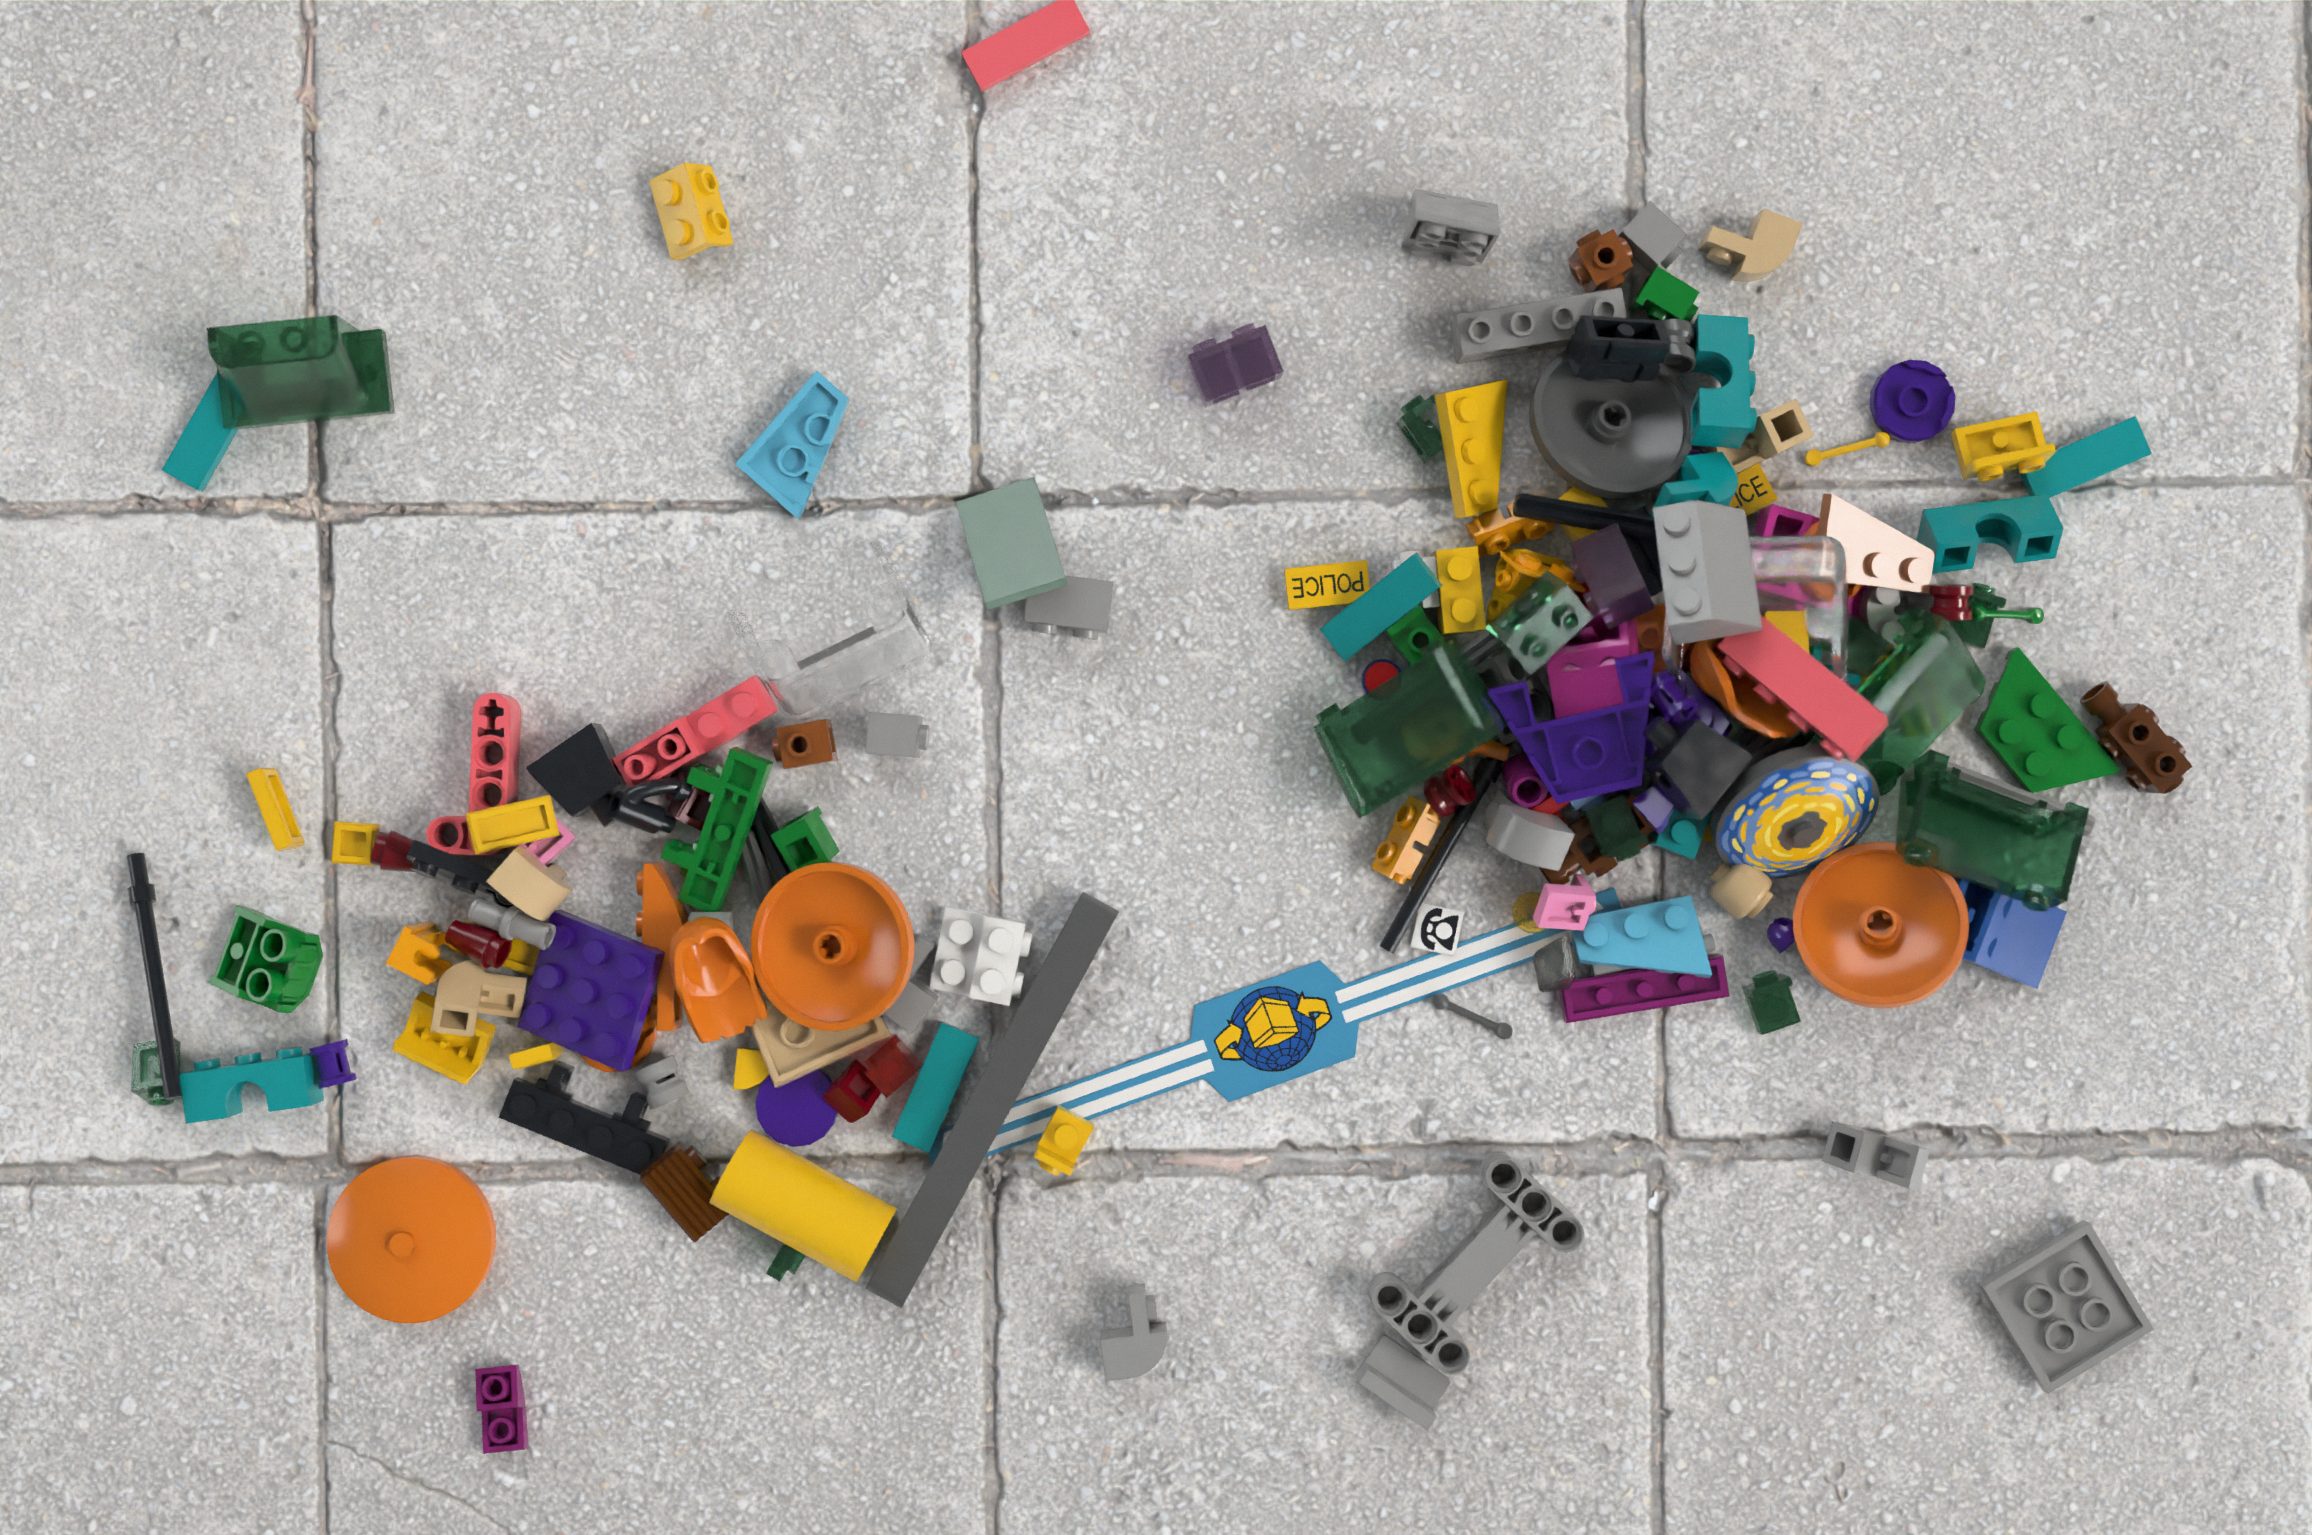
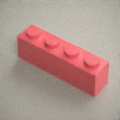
[1717,614,1888,763]

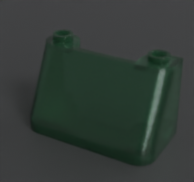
[1801,605,1986,796]
[1313,637,1507,819]
[1895,749,2089,912]

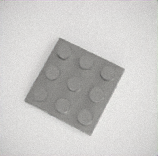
[1978,1220,2154,1394]

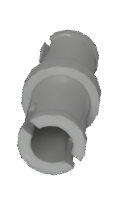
[468,896,556,950]

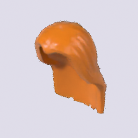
[1690,637,1798,738]
[669,916,769,1043]

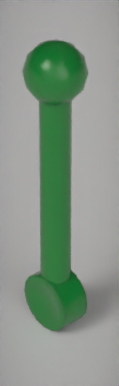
[1971,605,2044,624]

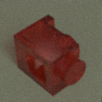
[864,1034,923,1098]

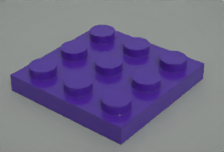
[517,909,665,1072]

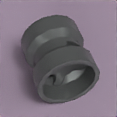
[1658,319,1696,377]

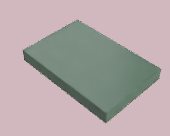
[956,477,1068,610]

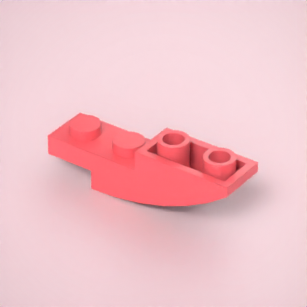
[612,675,779,788]

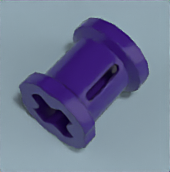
[1650,672,1698,728]
[309,1039,357,1089]

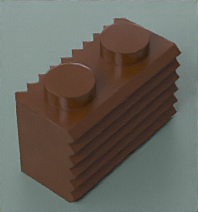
[640,1141,729,1243]

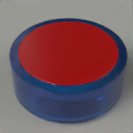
[1361,659,1403,701]

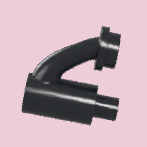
[606,771,693,834]

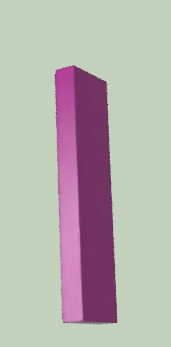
[1558,955,1730,1023]

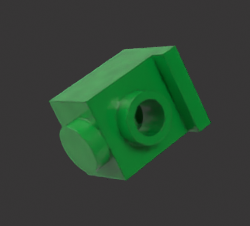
[1627,266,1700,322]
[1383,605,1449,672]
[770,806,840,872]

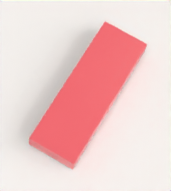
[961,0,1090,93]

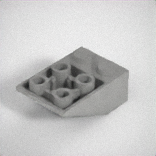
[1401,189,1501,266]

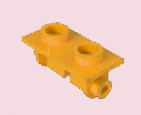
[1465,494,1554,558]
[1495,551,1586,609]
[1371,796,1441,885]

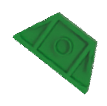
[1974,647,2121,793]

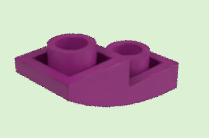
[475,1365,529,1454]

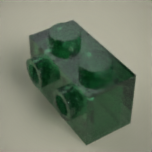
[1485,570,1593,676]

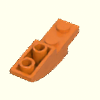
[636,862,689,1031]

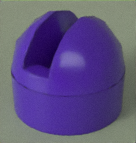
[1767,917,1795,954]

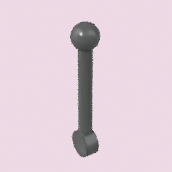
[1432,994,1513,1040]

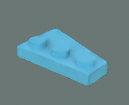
[735,371,850,520]
[1570,895,1712,978]

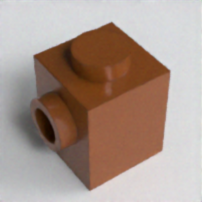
[772,719,838,769]

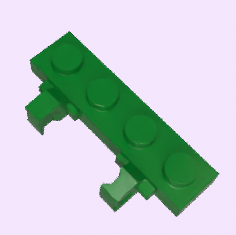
[661,746,773,912]

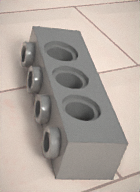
[1450,288,1627,364]

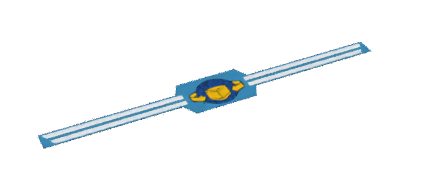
[927,887,1622,1165]

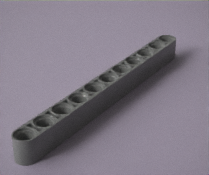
[865,892,1119,1308]

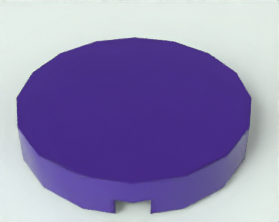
[1869,360,1956,443]
[755,1069,838,1147]

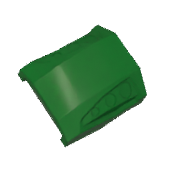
[208,905,323,1013]

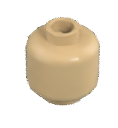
[1709,861,1773,919]

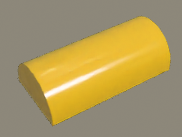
[709,1129,897,1283]

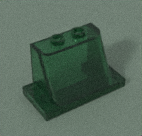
[207,315,395,430]

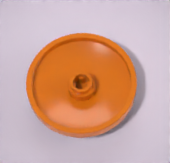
[1793,842,1969,1009]
[750,862,914,1031]
[326,1155,496,1323]

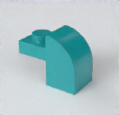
[1651,452,1738,518]

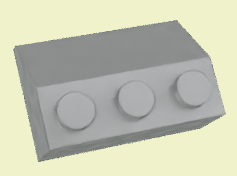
[1653,500,1762,645]

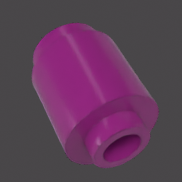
[1502,753,1548,807]

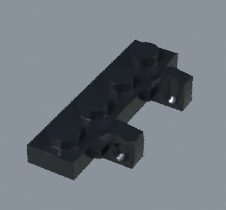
[498,1061,670,1175]

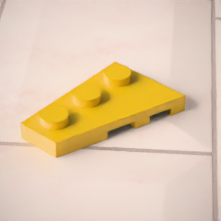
[1434,379,1508,518]

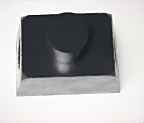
[1643,716,1753,819]
[526,723,627,828]

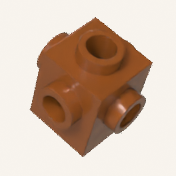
[1568,229,1633,293]

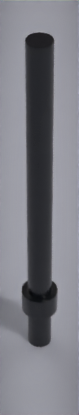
[1379,737,1514,954]
[127,853,183,1100]

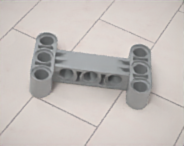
[1368,1151,1584,1375]

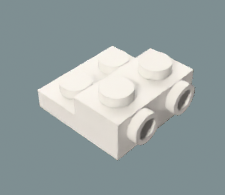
[929,906,1033,1006]

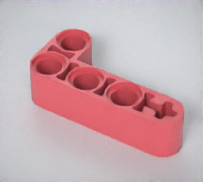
[426,693,521,856]

